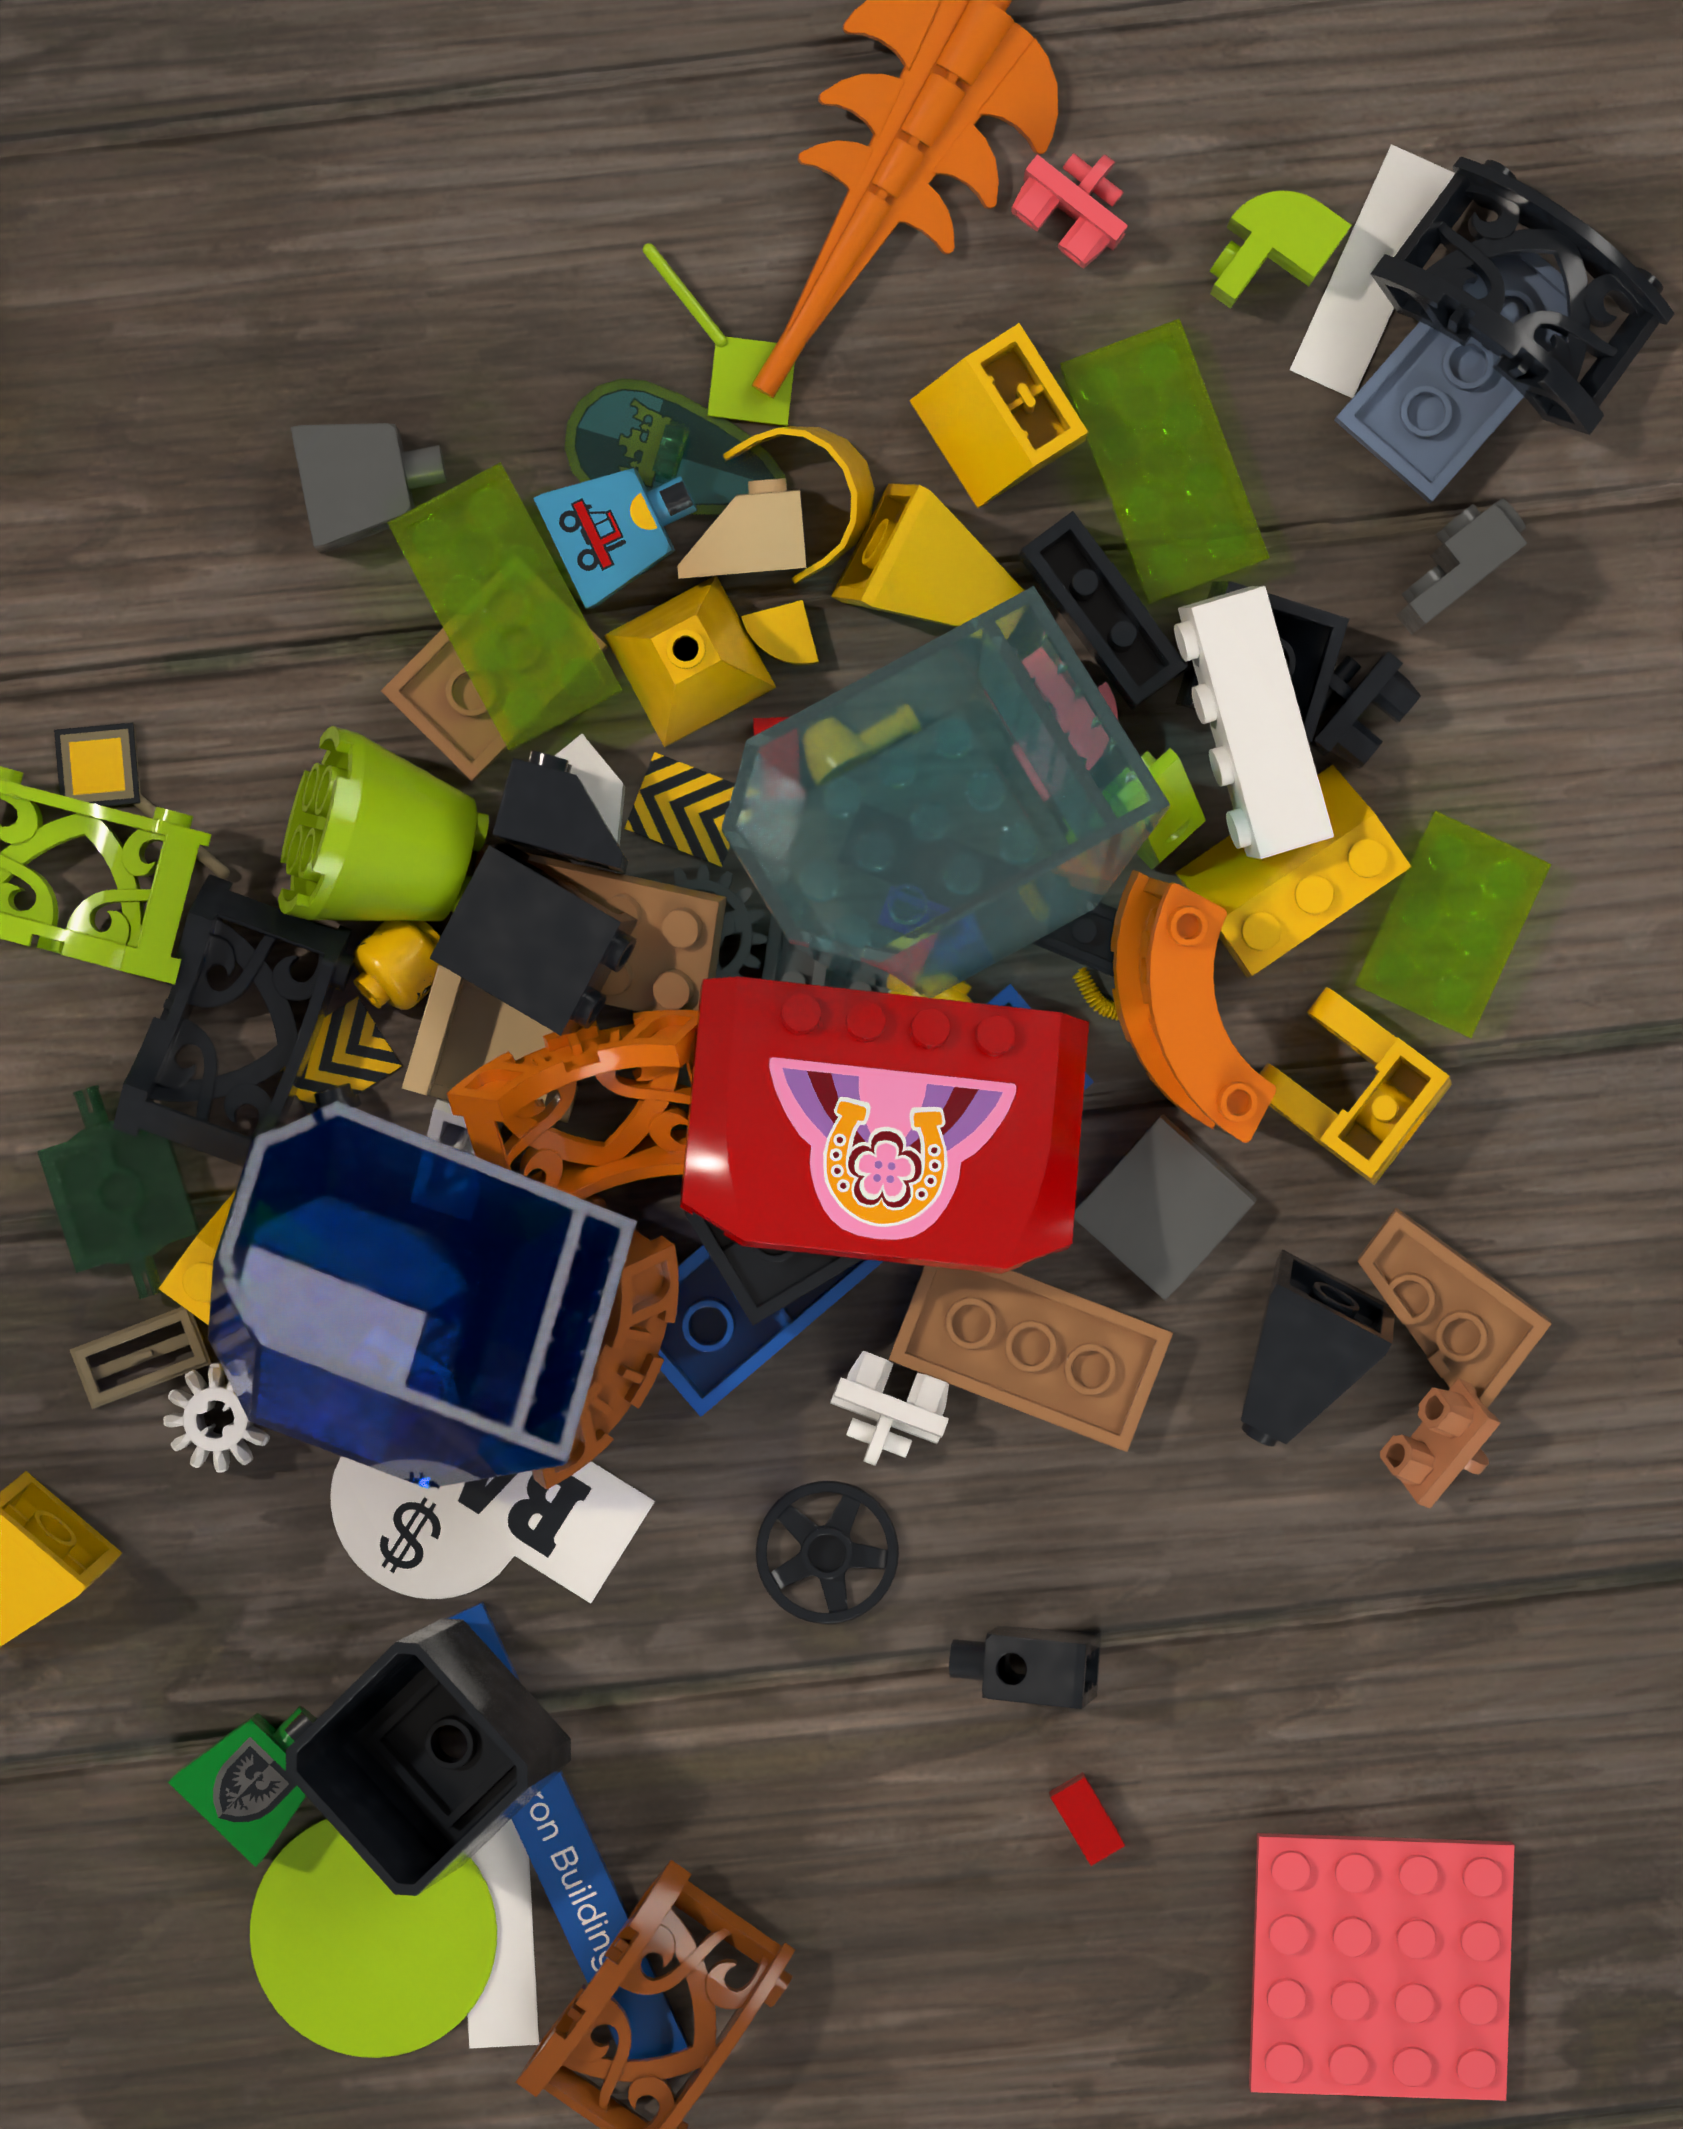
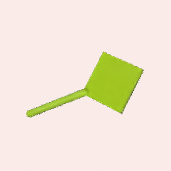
[643,243,795,426]

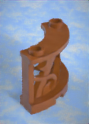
[461,1195,679,1489]
[515,1860,796,2129]

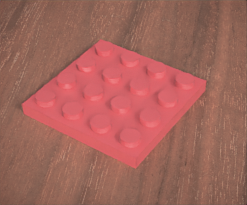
[1249,1833,1515,2101]

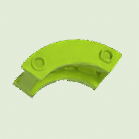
[0,766,212,984]

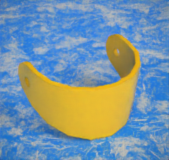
[723,426,875,584]

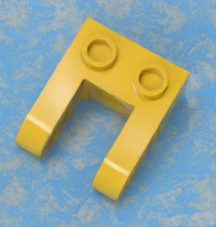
[1259,987,1452,1185]

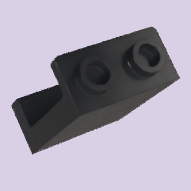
[430,843,638,1036]

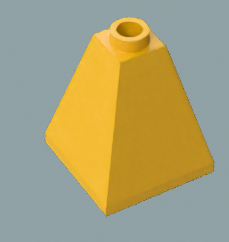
[831,483,1027,636]
[604,575,776,748]
[0,1471,122,1647]

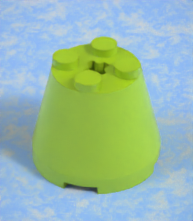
[278,726,489,921]

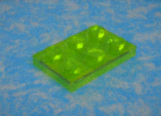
[1353,811,1551,1039]

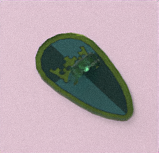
[565,378,787,515]

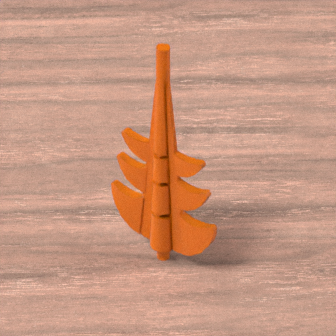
[752,0,1058,398]

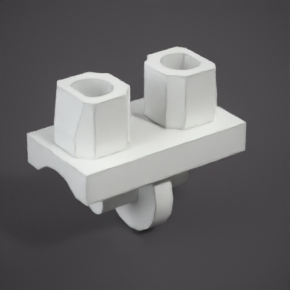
[830,1351,949,1466]

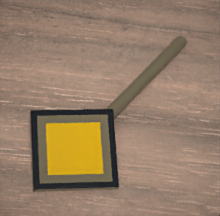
[54,722,230,879]

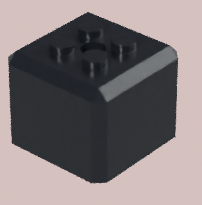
[286,1618,571,1896]

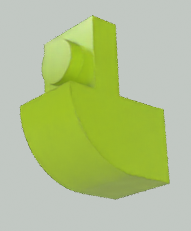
[1209,191,1352,309]

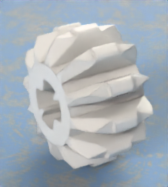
[163,1363,274,1472]

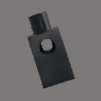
[949,1626,1101,1709]

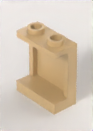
[402,965,578,1128]

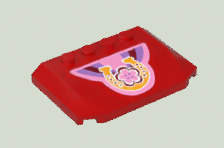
[680,976,1089,1274]

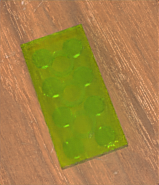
[1059,318,1270,605]
[387,462,623,751]

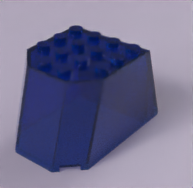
[208,1101,637,1489]

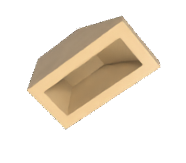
[677,478,807,579]

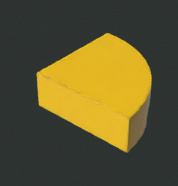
[741,600,819,665]

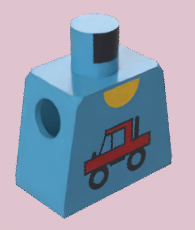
[533,468,697,609]

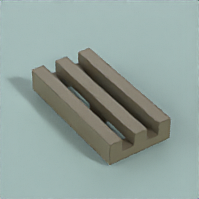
[70,1306,214,1409]

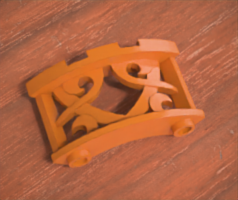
[1111,870,1276,1143]
[446,1010,698,1230]

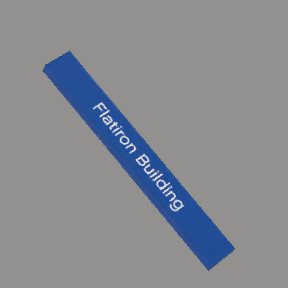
[446,1601,690,2080]

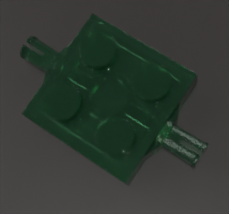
[37,1085,200,1300]

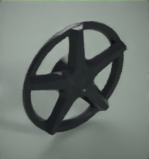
[756,1481,899,1624]

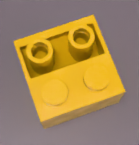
[909,323,1088,509]

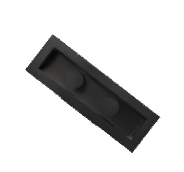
[1019,511,1188,710]

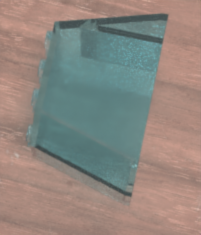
[722,586,1170,998]

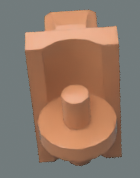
[1380,1378,1501,1508]

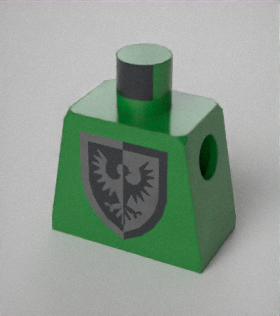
[168,1706,317,1867]

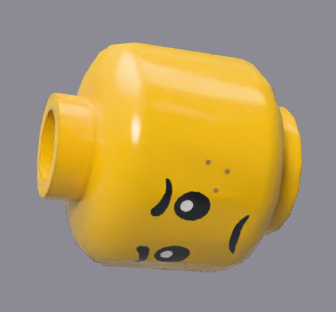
[353,921,442,1010]

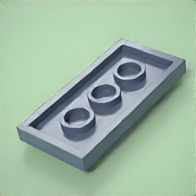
[1334,253,1568,504]

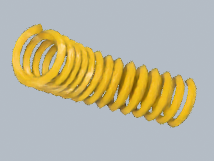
[1072,967,1119,1021]

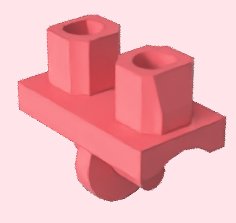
[1011,153,1128,269]

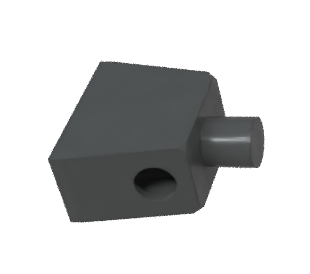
[291,423,447,553]

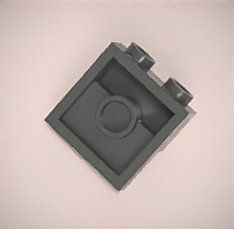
[1396,498,1528,635]

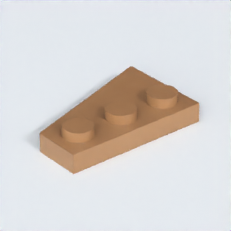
[1358,1208,1552,1409]

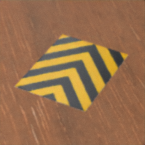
[624,752,752,867]
[281,997,402,1122]

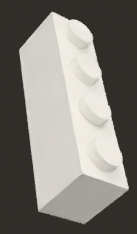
[1174,586,1334,859]

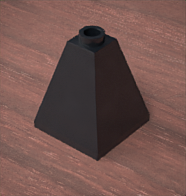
[1241,1249,1395,1447]

